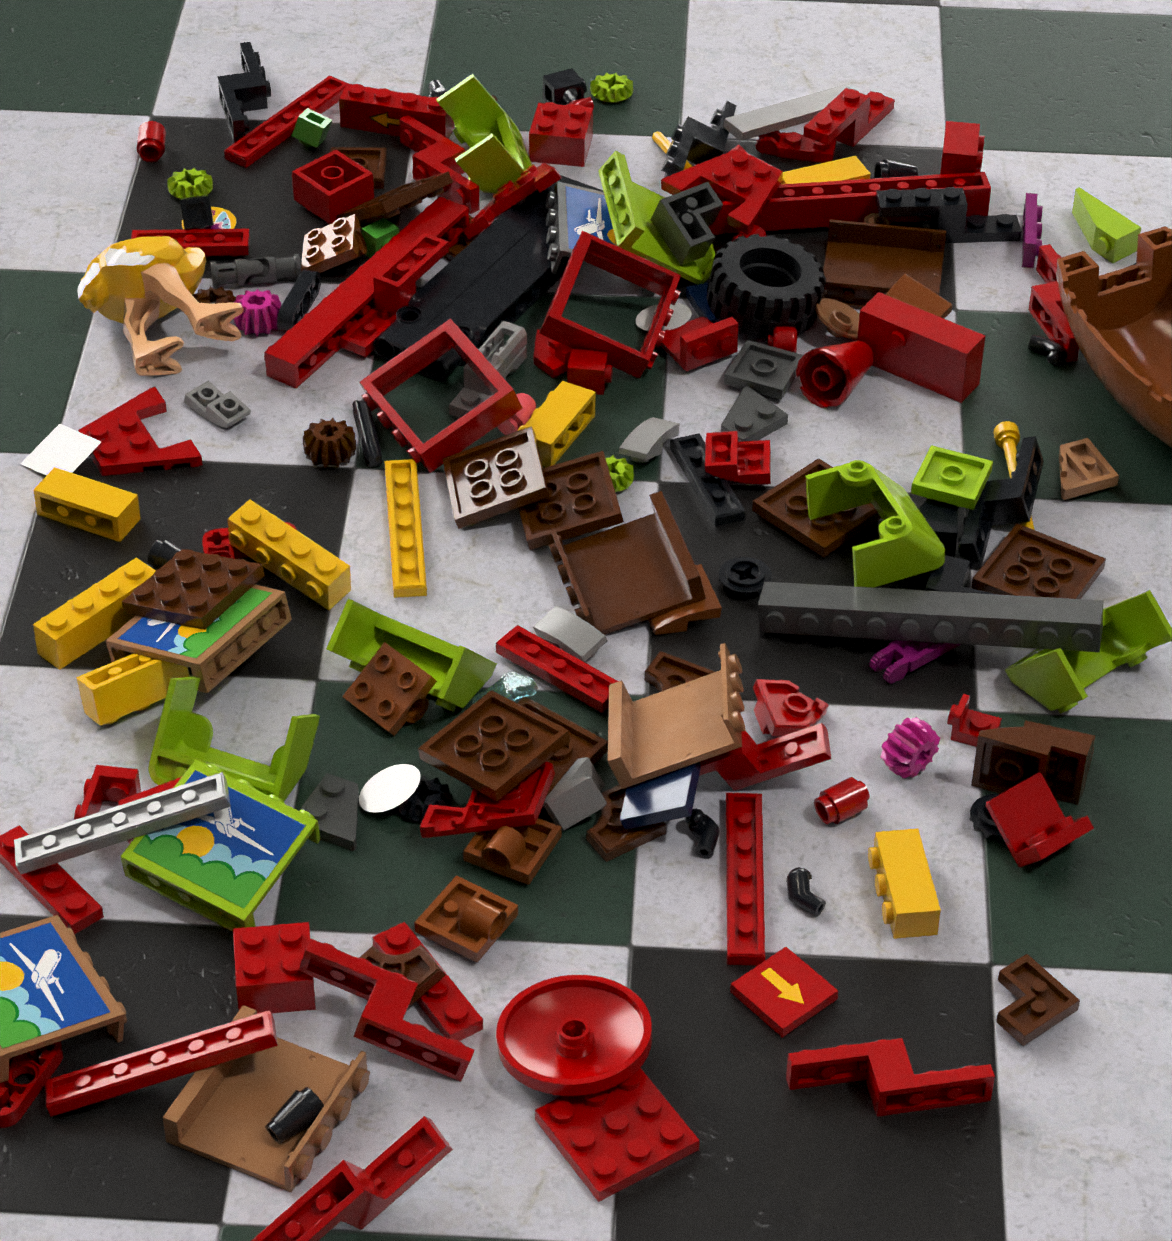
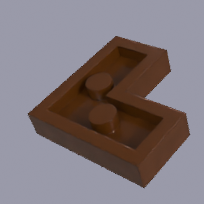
[996,954,1080,1046]

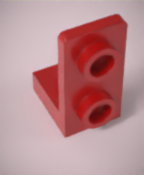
[74,765,141,820]

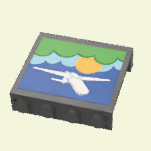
[545,181,655,297]

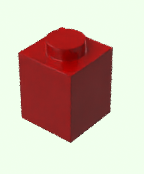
[567,349,613,395]

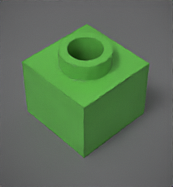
[292,108,332,148]
[361,218,399,258]

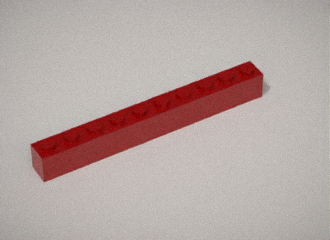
[708,172,991,235]
[264,196,469,389]

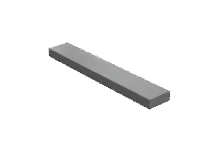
[723,84,851,141]
[14,772,231,874]

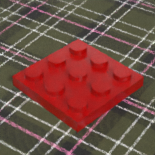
[535,1068,700,1202]

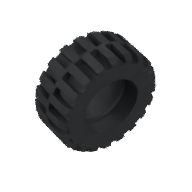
[706,234,826,341]

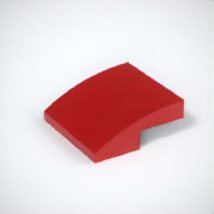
[705,431,771,484]

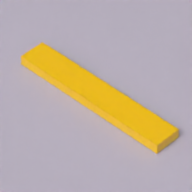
[385,459,427,598]

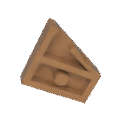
[1059,438,1119,500]

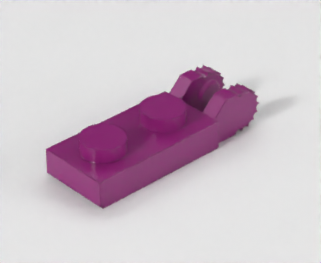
[869,640,961,684]

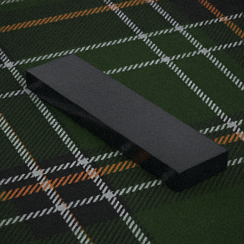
[670,433,745,527]

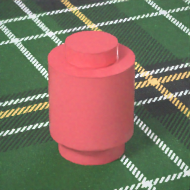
[497,393,536,435]

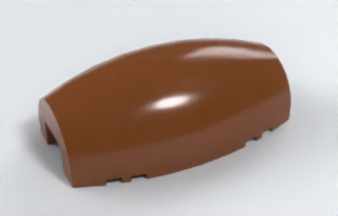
[1056,226,1172,448]

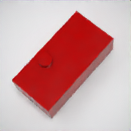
[857,292,985,403]

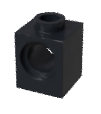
[543,68,587,105]
[180,195,214,229]

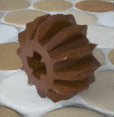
[303,417,356,469]

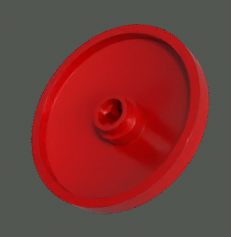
[496,975,652,1096]

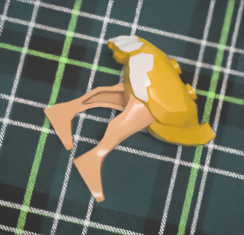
[77,236,243,376]

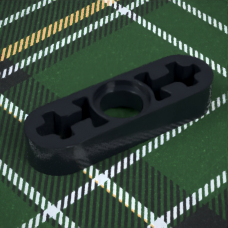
[277,269,321,332]

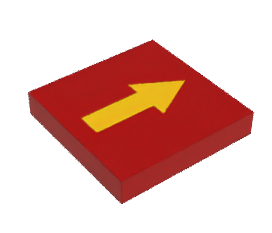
[730,947,838,1038]

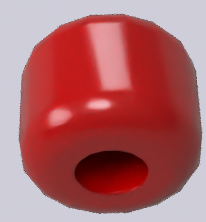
[768,326,797,353]

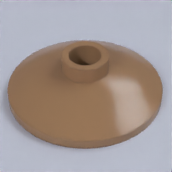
[815,298,859,340]

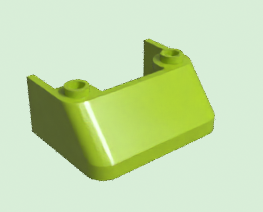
[436,74,532,193]
[805,460,945,588]
[1005,590,1172,714]
[326,598,497,712]
[148,677,320,802]

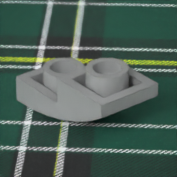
[184,381,251,428]
[619,417,680,462]
[533,606,608,662]

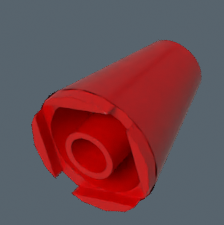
[796,341,874,408]

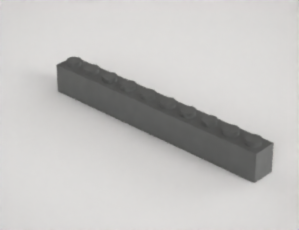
[758,582,1104,652]

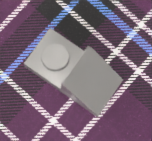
[543,757,607,831]

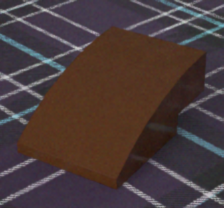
[971,727,1094,805]

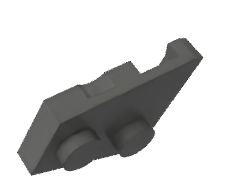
[721,386,788,442]
[300,773,359,851]

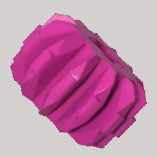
[233,288,281,336]
[880,717,940,778]

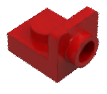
[947,694,1002,747]

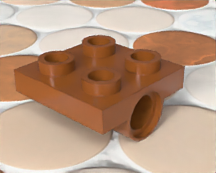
[301,214,367,273]
[342,642,437,736]
[464,818,562,885]
[414,875,518,963]

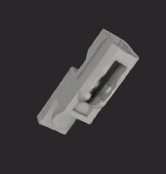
[449,321,527,418]

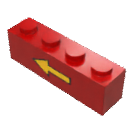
[339,84,454,139]

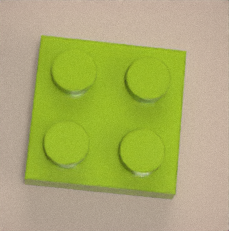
[911,445,993,510]

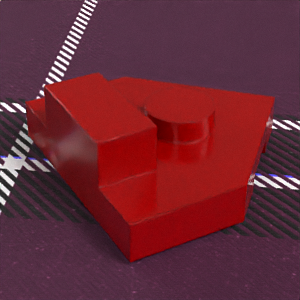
[534,329,572,378]
[753,679,829,736]

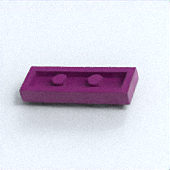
[1022,193,1043,268]

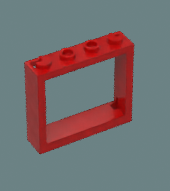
[539,231,681,379]
[359,318,523,473]

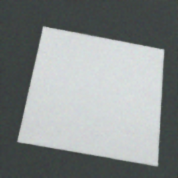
[21,424,101,476]

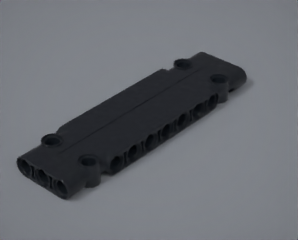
[373,175,603,381]

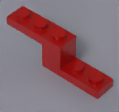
[803,88,895,147]
[399,115,480,214]
[340,232,449,357]
[1028,244,1079,363]
[699,723,831,791]
[298,939,475,1082]
[786,1038,995,1117]
[251,1116,453,1241]

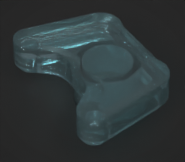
[472,671,538,704]

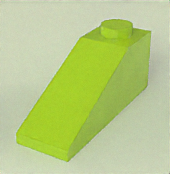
[1072,187,1141,263]

